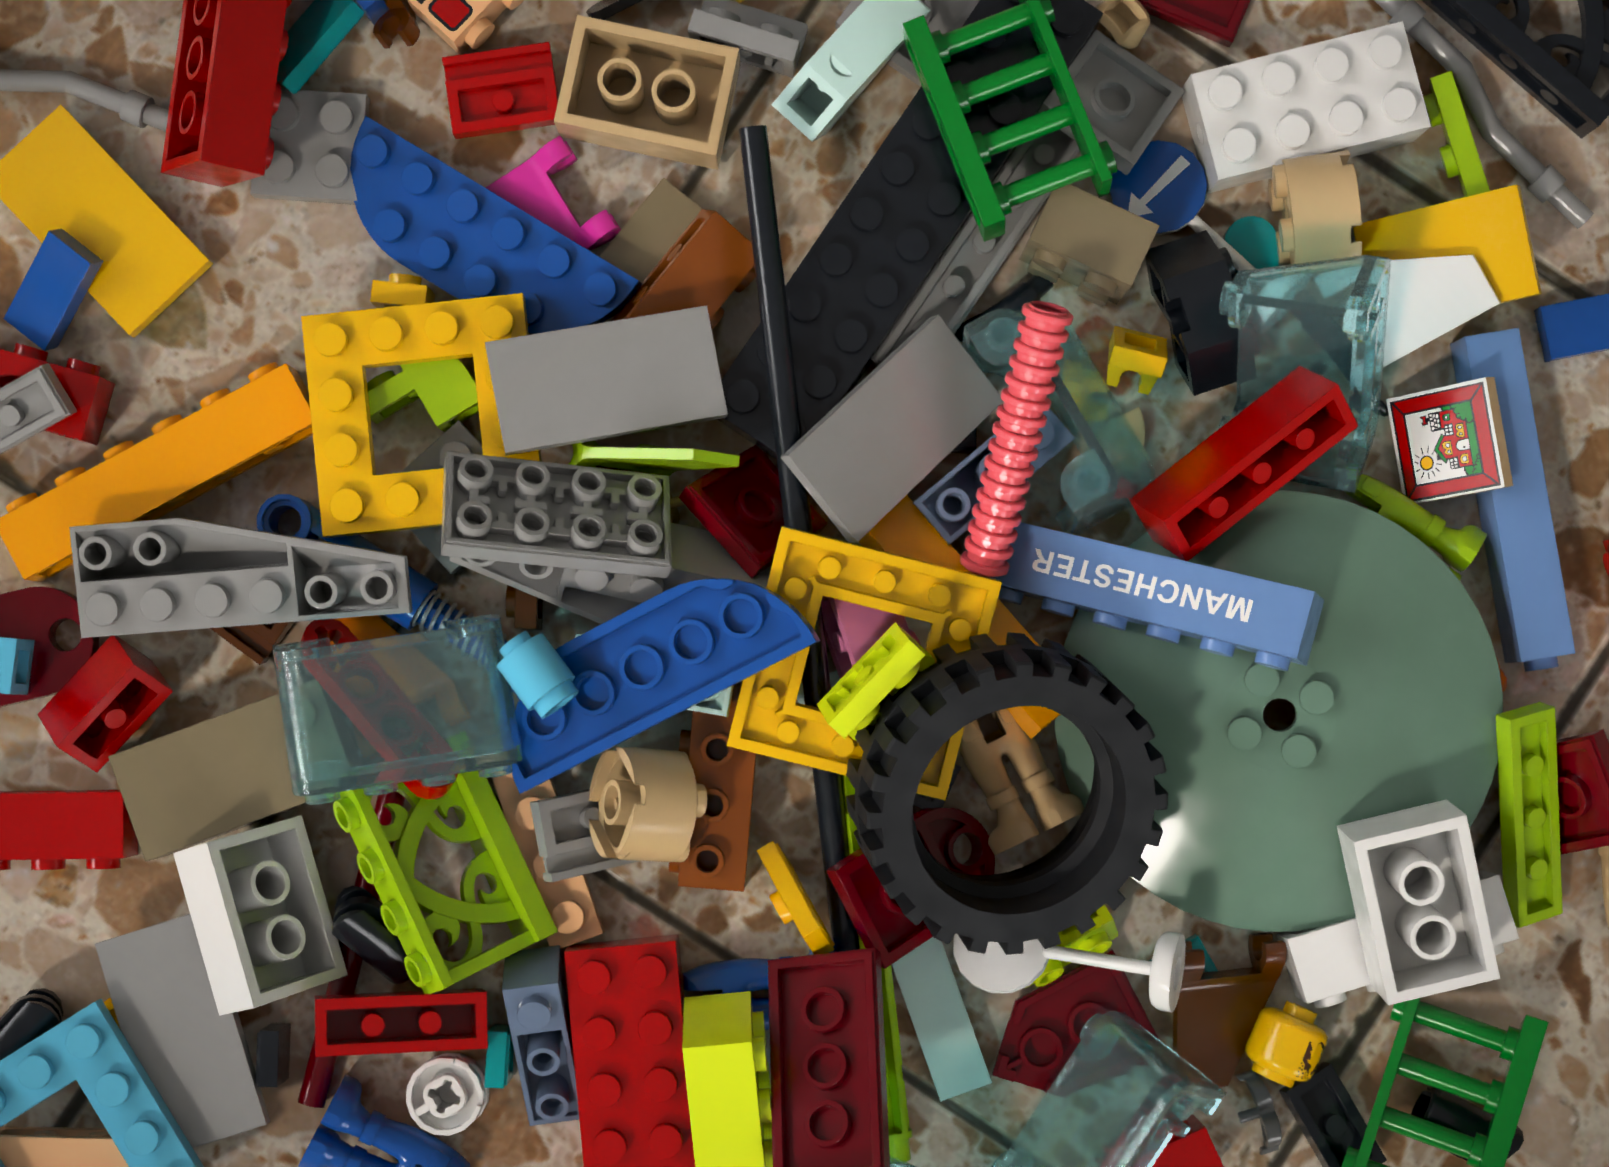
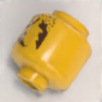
[1245,1000,1328,1088]

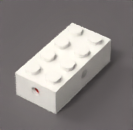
[1181,21,1431,194]

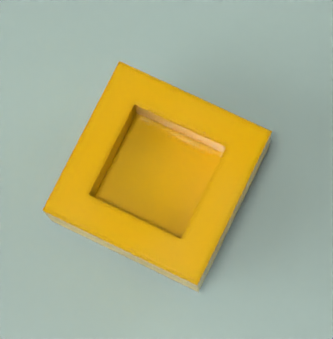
[370,273,435,308]

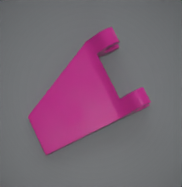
[486,136,621,251]

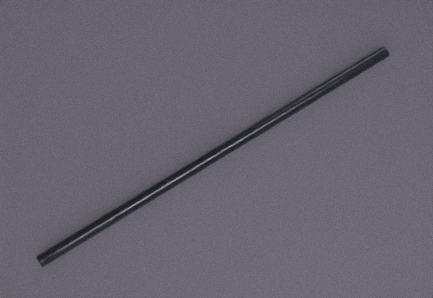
[739,125,860,952]

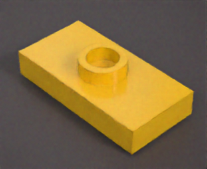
[756,841,835,955]

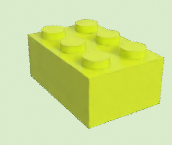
[682,991,773,1167]

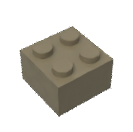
[1019,184,1160,306]

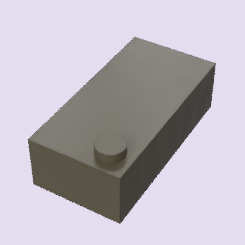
[108,680,366,862]

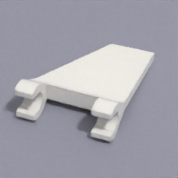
[1312,254,1501,377]

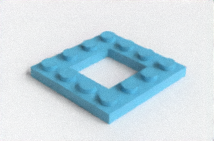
[0,999,204,1167]

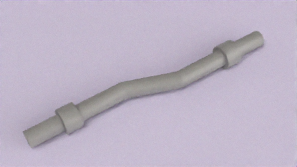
[1374,0,1594,229]
[0,69,169,132]

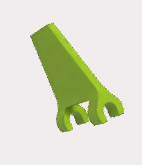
[568,440,740,476]

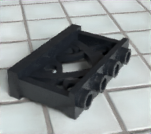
[1422,0,1609,139]

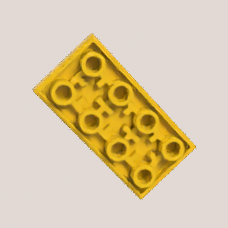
[0,104,213,338]

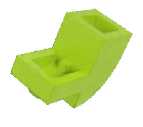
[367,359,479,432]

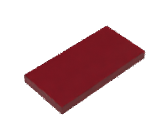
[768,948,890,1167]

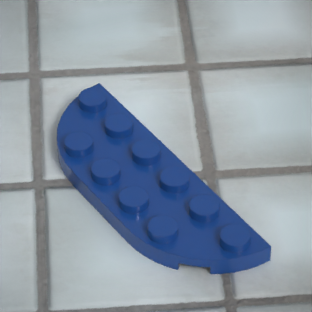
[350,116,642,335]
[508,578,820,794]

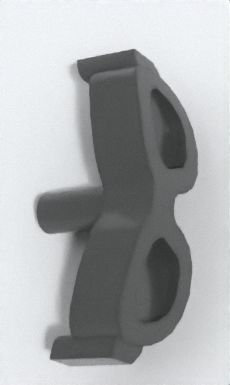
[1235,1070,1282,1155]

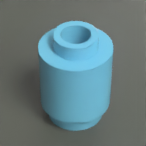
[496,631,579,719]

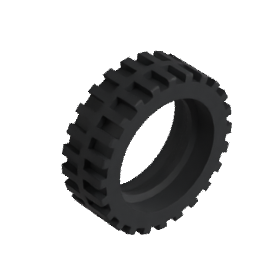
[846,632,1168,955]

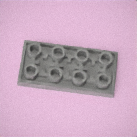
[485,305,728,456]
[780,315,1003,543]
[441,451,672,578]
[95,914,270,1148]

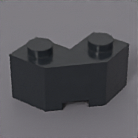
[1145,230,1260,396]

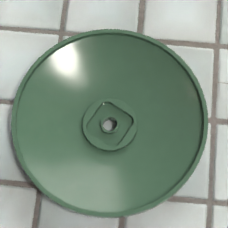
[1055,490,1503,932]

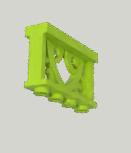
[332,731,558,994]

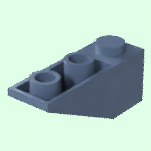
[913,409,1075,545]
[502,945,579,1126]

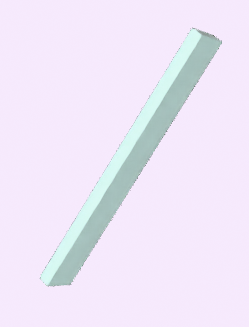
[797,671,992,1102]

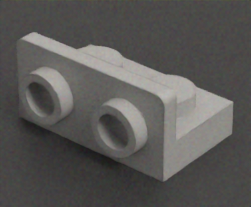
[688,0,808,78]

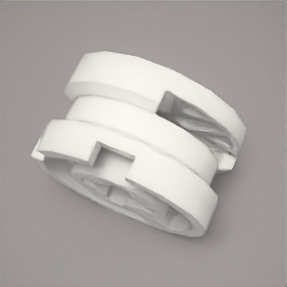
[406,1052,489,1136]

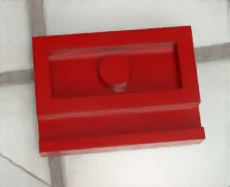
[442,42,559,139]

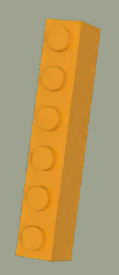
[0,362,313,582]

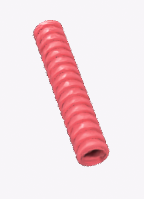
[960,301,1074,577]

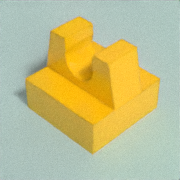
[1106,326,1168,395]

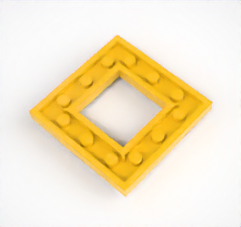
[301,293,542,538]
[727,526,1002,801]

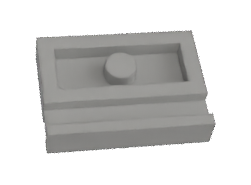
[530,789,638,882]

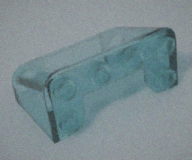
[273,614,523,805]

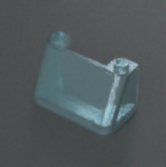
[1219,255,1391,493]
[962,308,1155,536]
[991,1011,1227,1167]

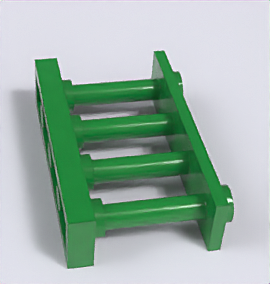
[903,0,1118,242]
[1342,998,1549,1167]

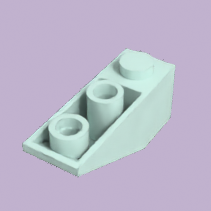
[771,0,931,142]

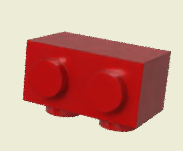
[37,636,173,772]

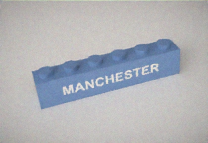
[988,522,1324,671]

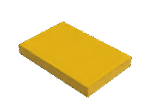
[1353,184,1542,331]

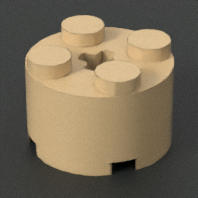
[1268,150,1362,267]
[589,746,708,862]

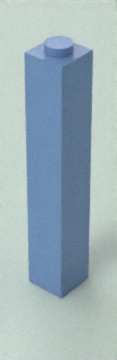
[1450,328,1576,672]

